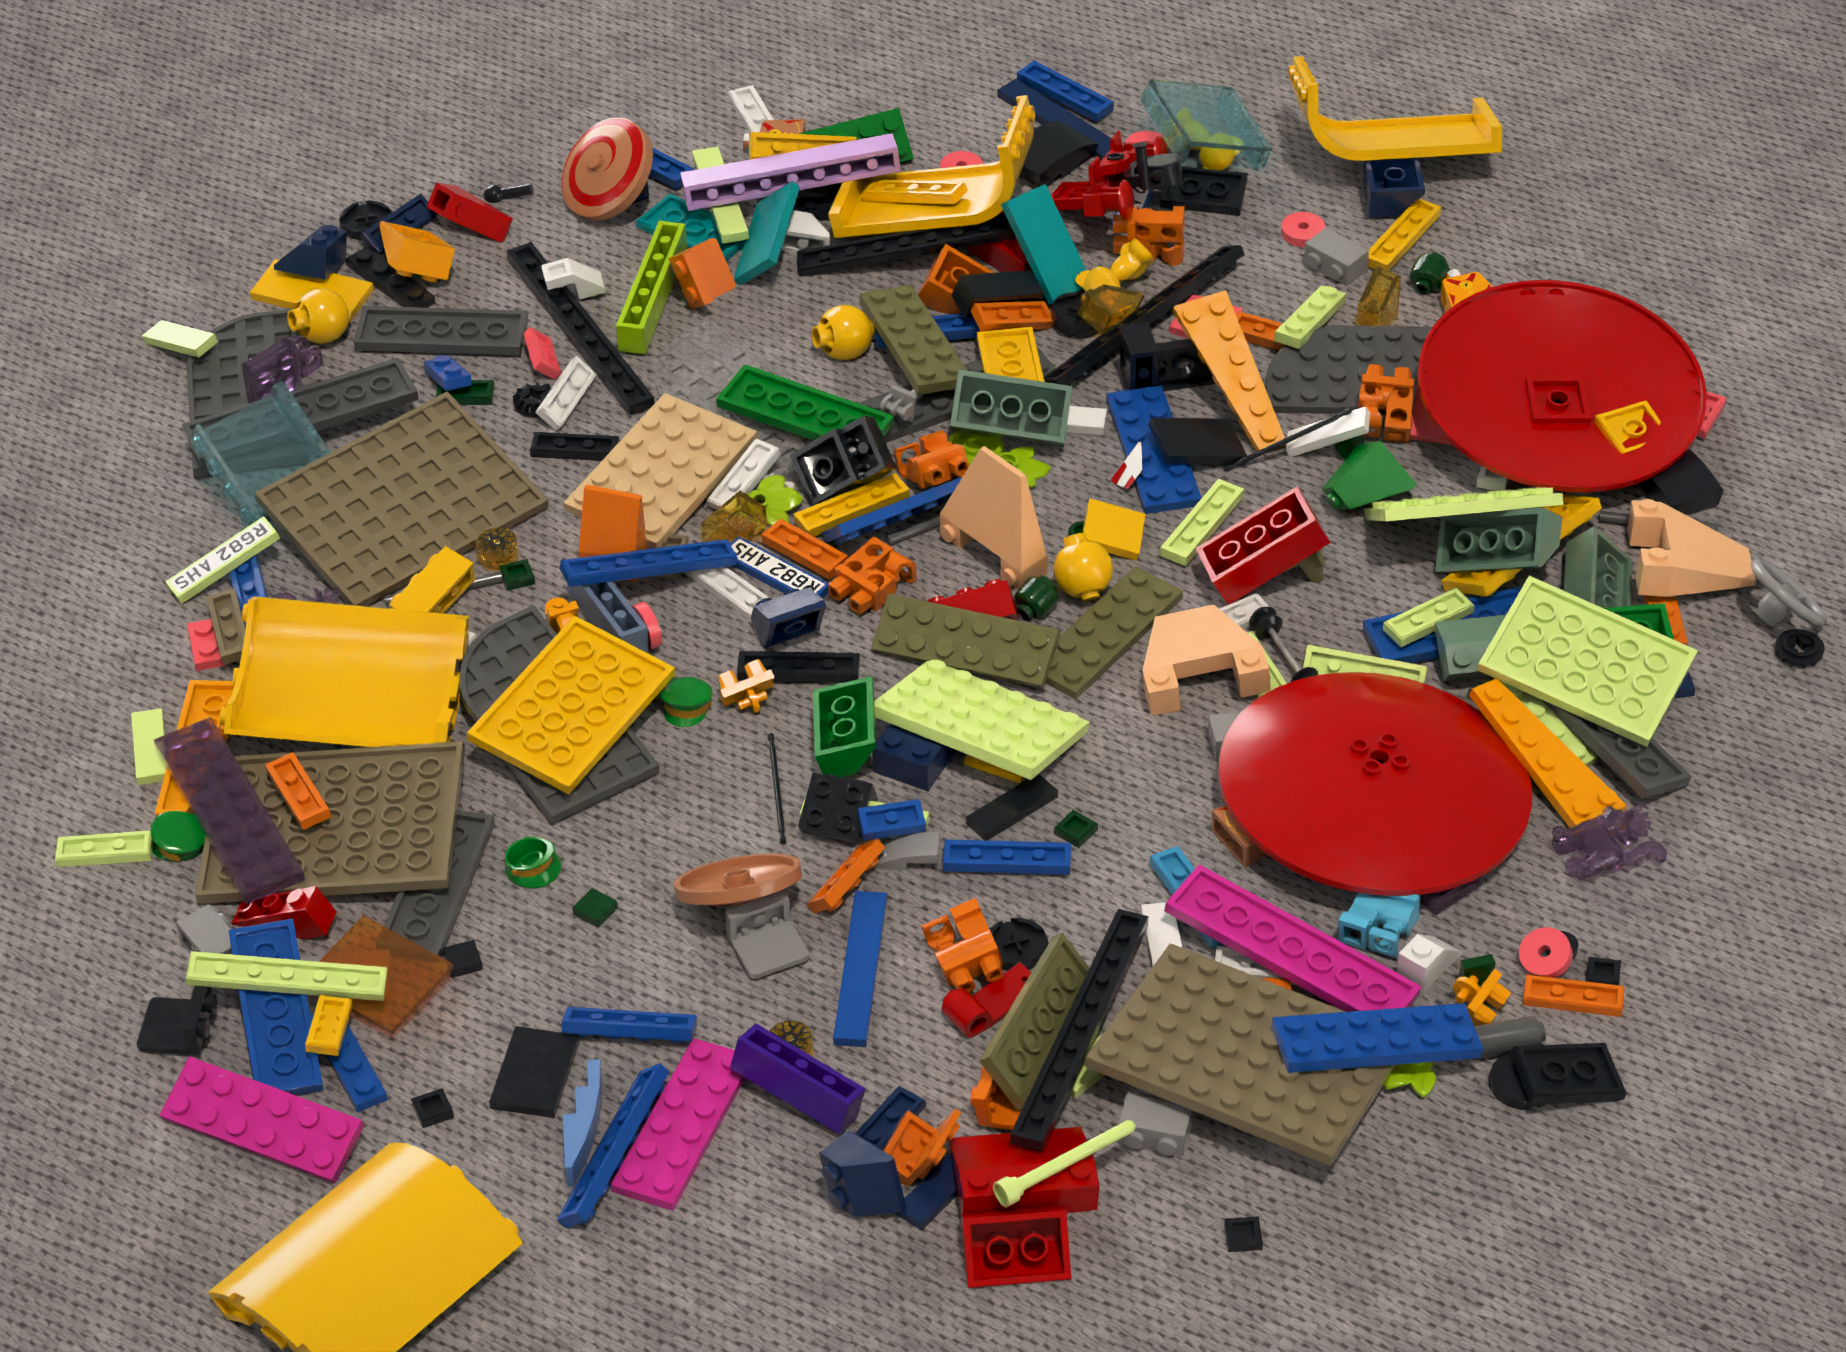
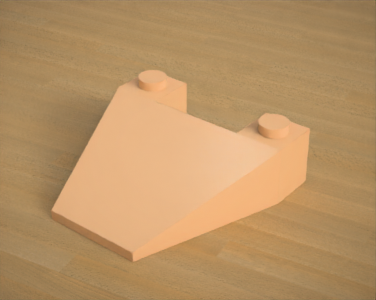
[940,446,1047,590]
[1627,499,1756,597]
[1142,605,1271,715]

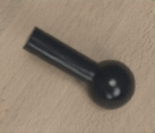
[483,183,534,203]

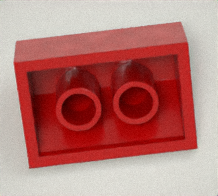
[961,1205,1072,1288]

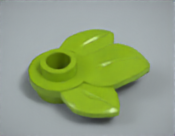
[998,447,1051,488]
[745,475,803,526]
[1384,1062,1436,1097]

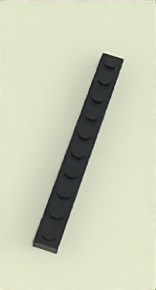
[507,242,655,415]
[1044,245,1245,386]
[1010,909,1149,1151]

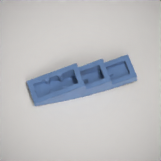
[563,1059,603,1187]

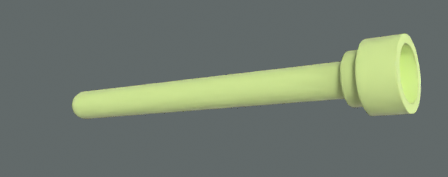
[993,1120,1136,1207]

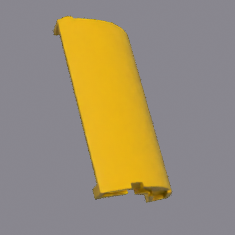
[220,596,470,747]
[207,1142,523,1352]

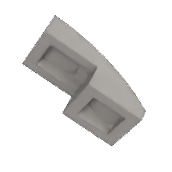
[875,832,940,870]

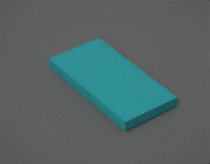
[734,181,800,285]
[1001,184,1086,305]
[636,193,745,262]

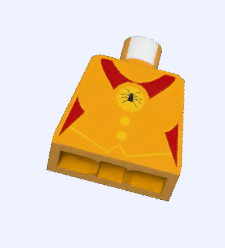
[1440,269,1493,312]

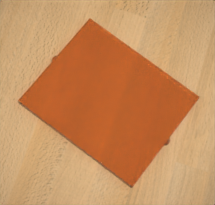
[319,915,454,1034]

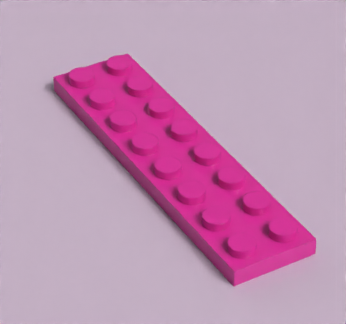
[1164,864,1422,1012]

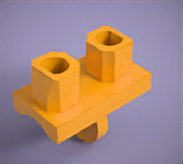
[545,597,579,634]
[718,659,774,714]
[1452,968,1511,1026]

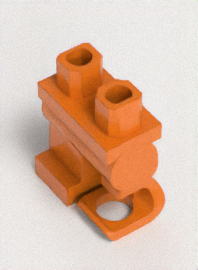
[1113,206,1185,266]
[1358,364,1414,443]
[894,430,969,489]
[828,536,917,615]
[921,898,1004,993]

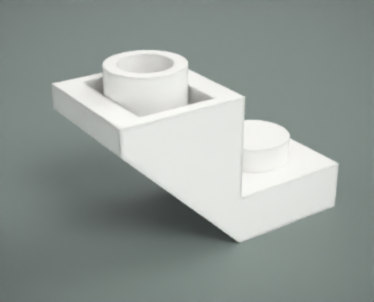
[541,258,606,300]

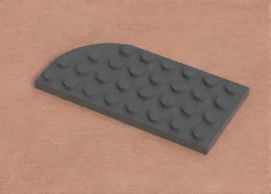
[186,308,309,477]
[1266,325,1432,415]
[460,605,659,824]

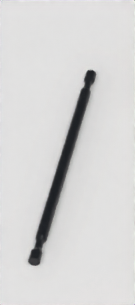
[1224,408,1352,472]
[768,733,786,844]

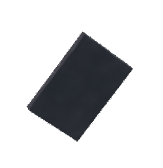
[1160,166,1248,216]
[1148,417,1247,464]
[489,1026,580,1118]
[1511,1043,1627,1105]

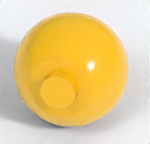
[287,288,351,344]
[811,305,875,361]
[1053,533,1113,602]

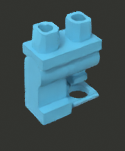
[1338,893,1421,959]

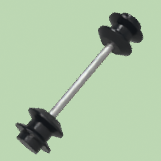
[1249,607,1318,682]

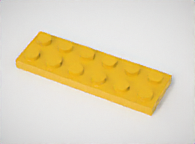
[1441,494,1602,597]

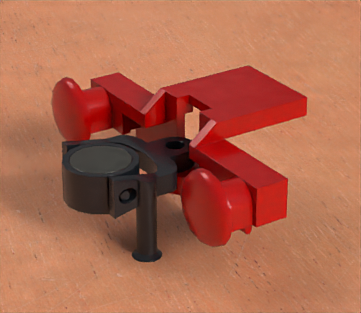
[1051,131,1183,221]

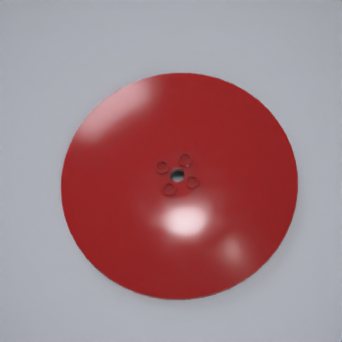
[1417,280,1707,492]
[1218,672,1532,896]

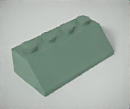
[950,369,1073,447]
[1435,508,1562,574]
[1564,526,1633,608]
[1434,615,1506,682]

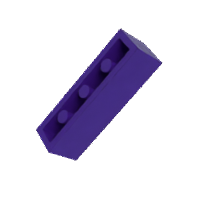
[730,1023,866,1134]

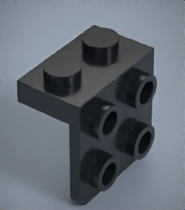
[798,773,878,842]
[137,986,217,1055]

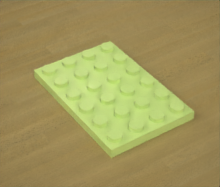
[1364,487,1563,521]
[1477,576,1698,747]
[875,660,1090,780]

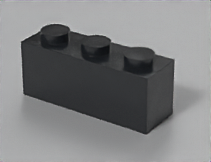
[951,270,1045,319]

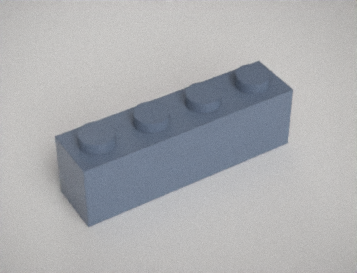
[567,581,648,653]

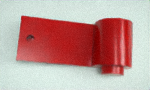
[942,962,1031,1038]

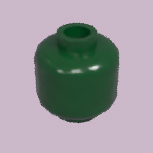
[1409,252,1450,294]
[1014,575,1058,620]

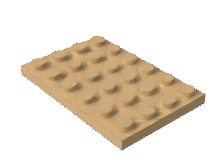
[563,393,759,549]

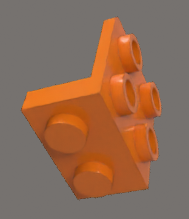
[669,238,736,309]
[970,1066,1022,1130]
[883,1108,961,1186]

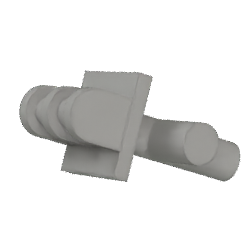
[880,384,925,422]

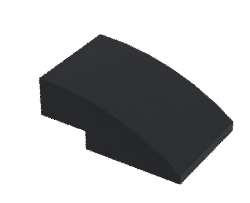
[1019,121,1098,187]
[790,416,897,506]
[1639,449,1724,515]

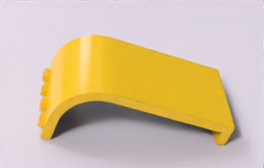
[1288,56,1502,161]
[828,95,1035,238]

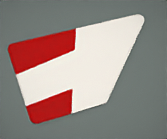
[1111,442,1142,489]

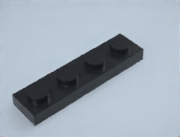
[345,246,436,308]
[737,651,860,683]

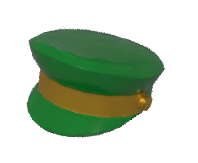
[659,677,713,727]
[150,811,207,862]
[505,836,562,888]

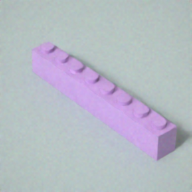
[680,133,901,211]

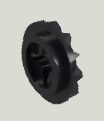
[513,382,551,417]
[1775,629,1825,668]

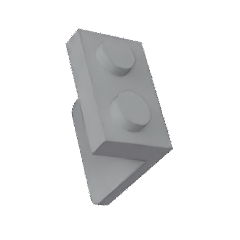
[725,890,809,979]

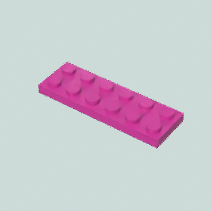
[611,1038,746,1211]
[159,1056,365,1184]

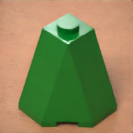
[1321,441,1417,511]

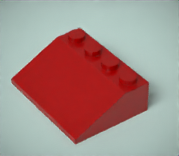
[948,1127,1100,1213]

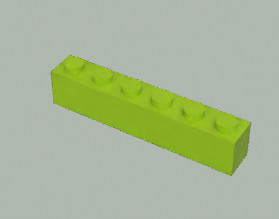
[616,221,687,354]

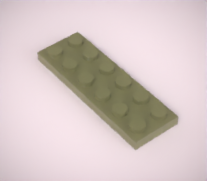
[859,285,967,395]
[1046,566,1183,700]
[871,593,1061,689]
[979,933,1089,1110]

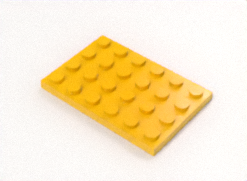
[467,616,675,794]

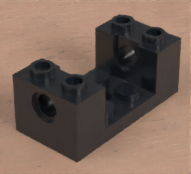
[1120,322,1215,392]

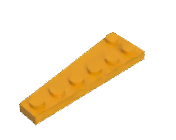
[1172,290,1286,451]
[1469,679,1627,834]
[155,680,234,817]

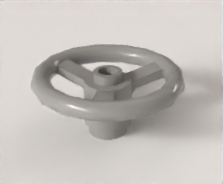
[1750,558,1827,627]

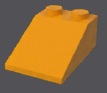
[380,221,455,282]

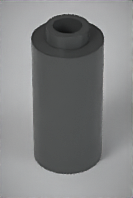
[1474,1016,1546,1060]

